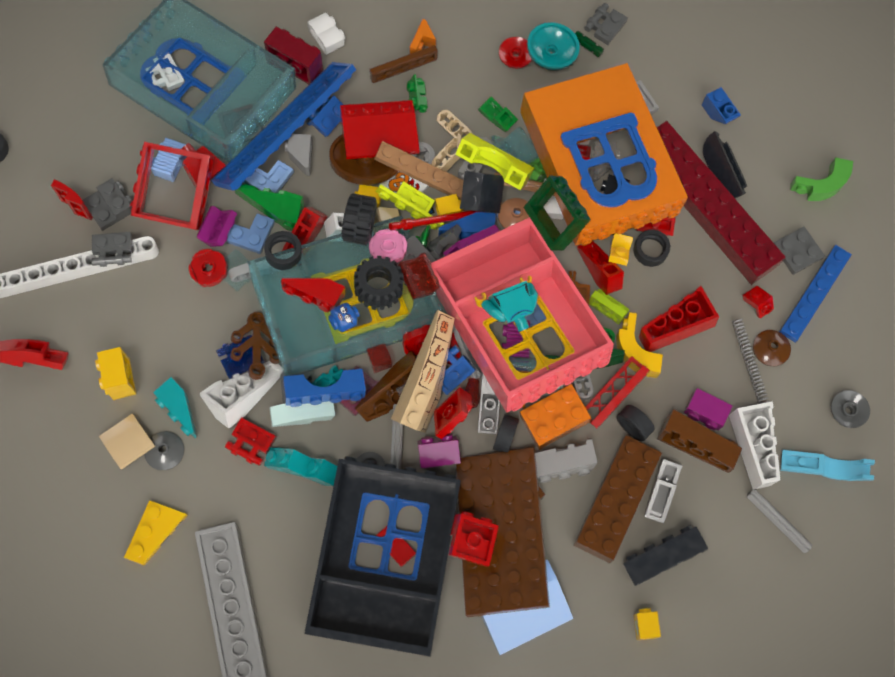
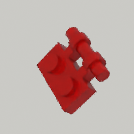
[225,417,277,466]

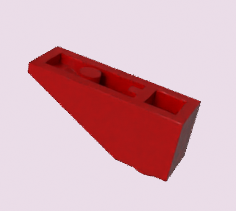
[281,207,328,257]
[577,241,624,295]

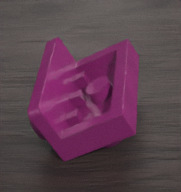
[196,206,237,247]

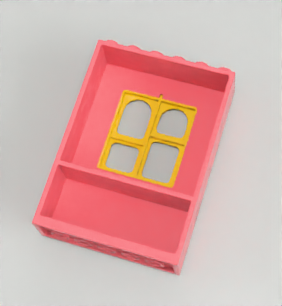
[428,217,614,413]

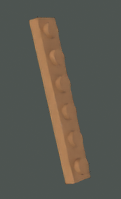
[374,141,464,200]

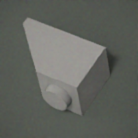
[285,134,312,176]

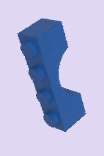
[283,369,366,407]

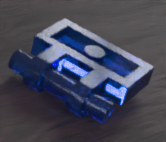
[216,335,265,379]

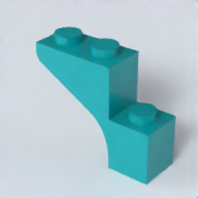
[264,448,337,486]

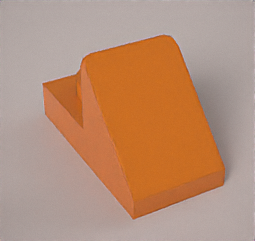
[410,19,436,54]

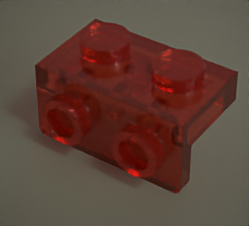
[398,253,440,300]

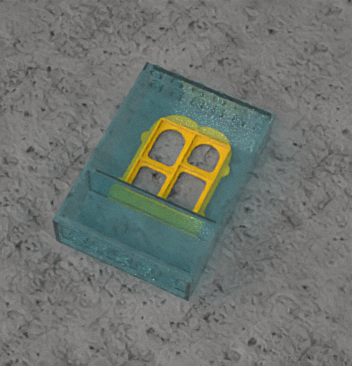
[247,215,443,376]

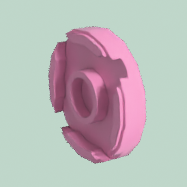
[369,229,407,263]

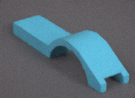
[780,450,875,481]

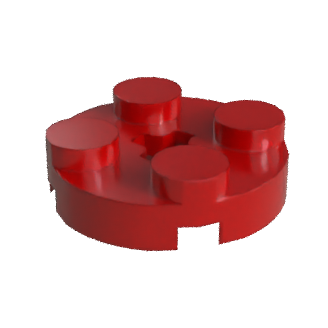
[189,249,228,287]
[402,325,431,356]

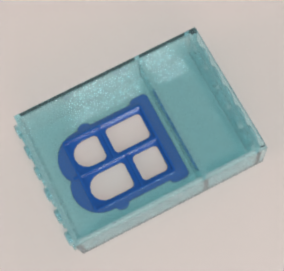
[102,0,296,163]

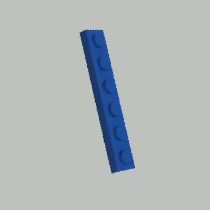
[780,245,852,343]

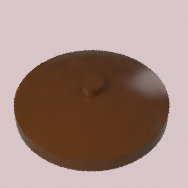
[329,134,398,185]

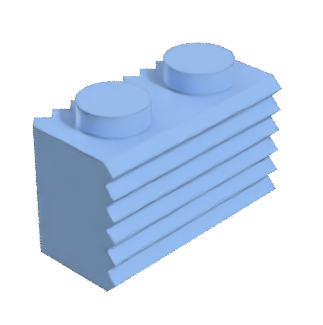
[151,138,187,182]

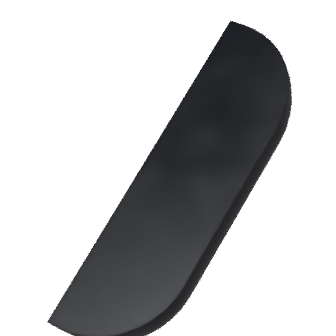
[703,131,747,198]

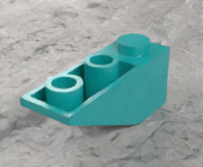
[153,377,197,438]

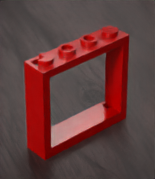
[130,142,215,230]

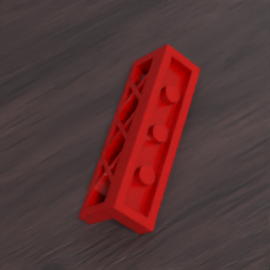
[585,356,650,429]

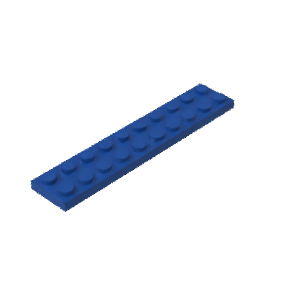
[211,62,356,191]

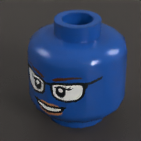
[328,303,360,332]

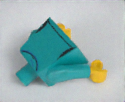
[475,276,538,332]

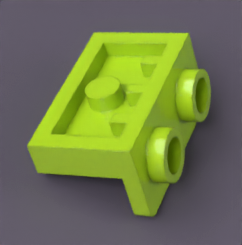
[589,289,629,325]

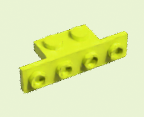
[375,181,444,230]

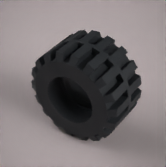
[342,193,377,246]
[354,256,404,310]

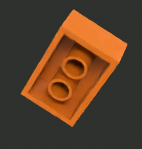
[520,384,591,450]

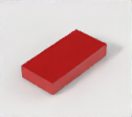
[376,526,416,568]

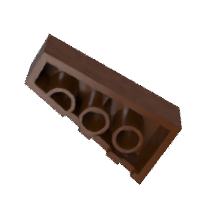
[657,409,742,473]

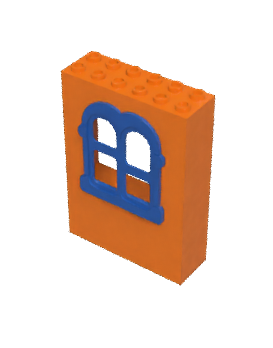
[520,63,688,246]

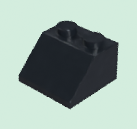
[460,171,504,213]

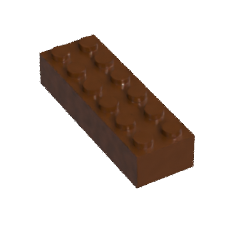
[573,435,662,563]

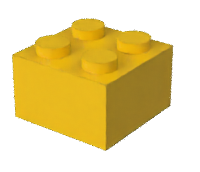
[95,347,136,400]

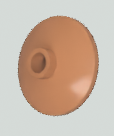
[498,198,529,228]

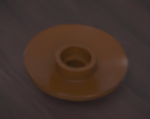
[753,330,791,367]

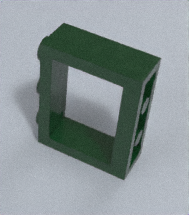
[523,175,591,251]

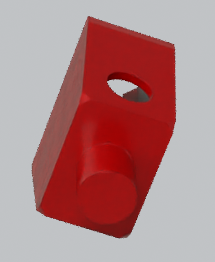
[181,143,226,188]

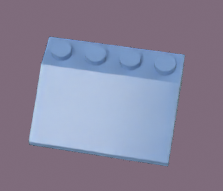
[481,560,573,655]

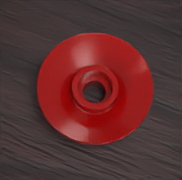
[499,37,532,68]

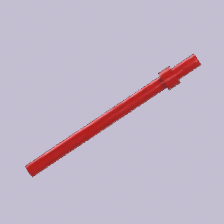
[389,210,480,231]

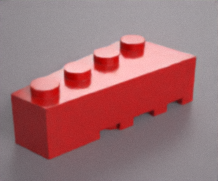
[639,286,719,352]

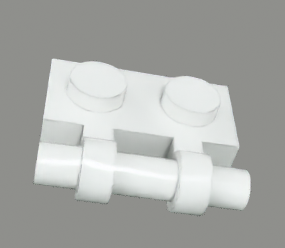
[146,53,185,91]

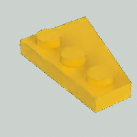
[124,500,188,566]

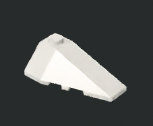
[200,361,285,428]

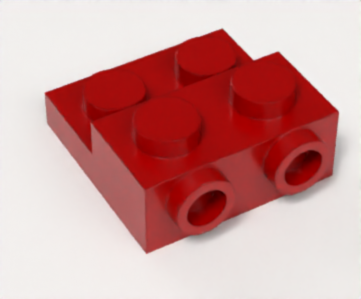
[434,387,473,439]
[448,511,499,567]

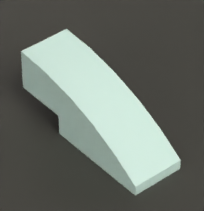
[270,401,335,427]

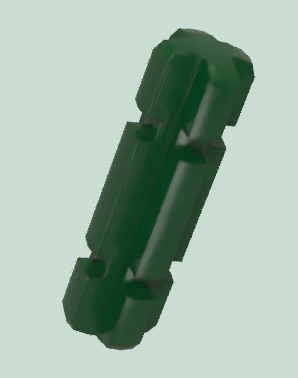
[575,31,604,57]

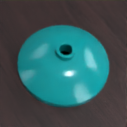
[527,22,580,70]

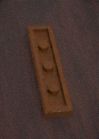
[370,45,438,83]

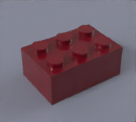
[264,26,324,85]

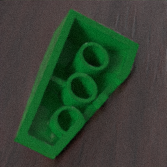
[235,184,305,231]

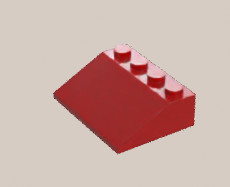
[340,100,420,159]

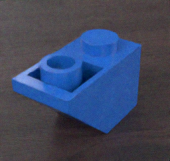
[702,87,741,124]

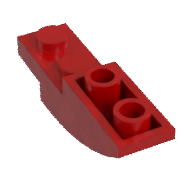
[0,339,69,370]

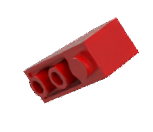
[281,278,345,312]

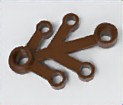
[230,312,282,380]

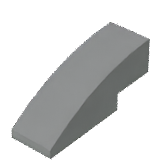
[645,458,682,523]

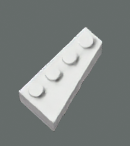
[729,401,780,490]

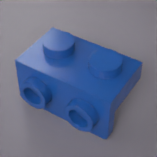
[306,95,343,137]

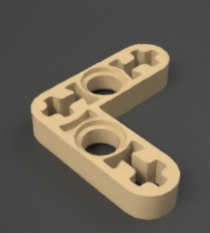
[432,110,474,172]

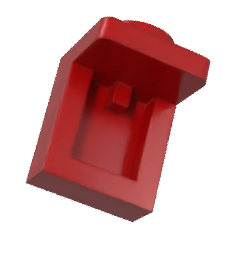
[743,285,774,318]

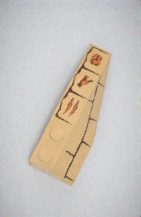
[391,310,455,433]

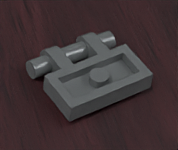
[584,3,628,45]
[91,232,132,267]

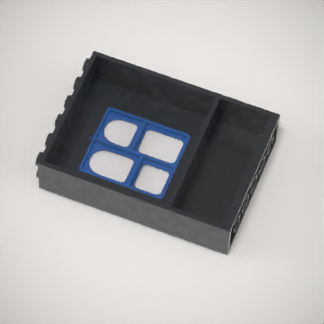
[304,456,461,657]

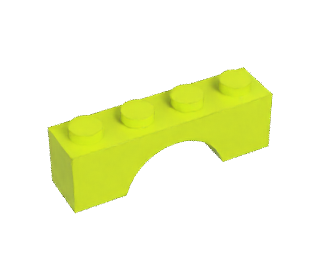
[455,133,534,190]

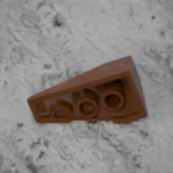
[355,351,416,422]

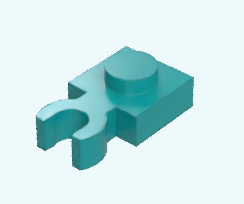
[311,365,343,387]

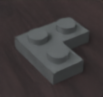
[426,224,462,261]

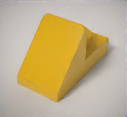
[608,233,633,266]

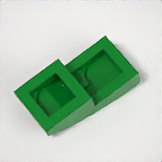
[478,96,518,132]

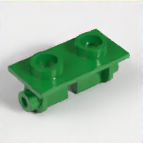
[406,74,428,113]

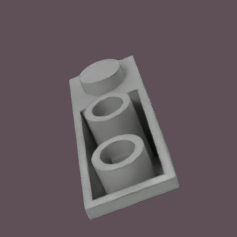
[478,373,500,434]

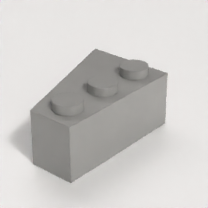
[535,439,597,483]

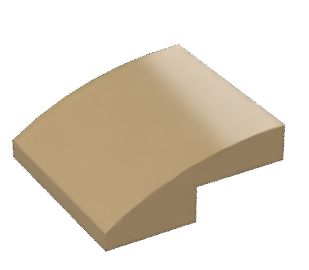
[99,414,155,470]

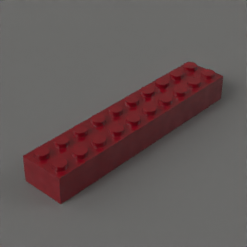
[635,121,786,285]

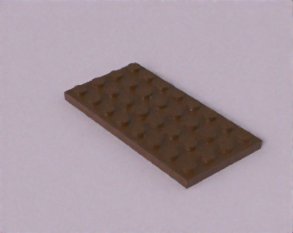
[456,447,550,618]

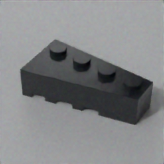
[623,525,709,586]

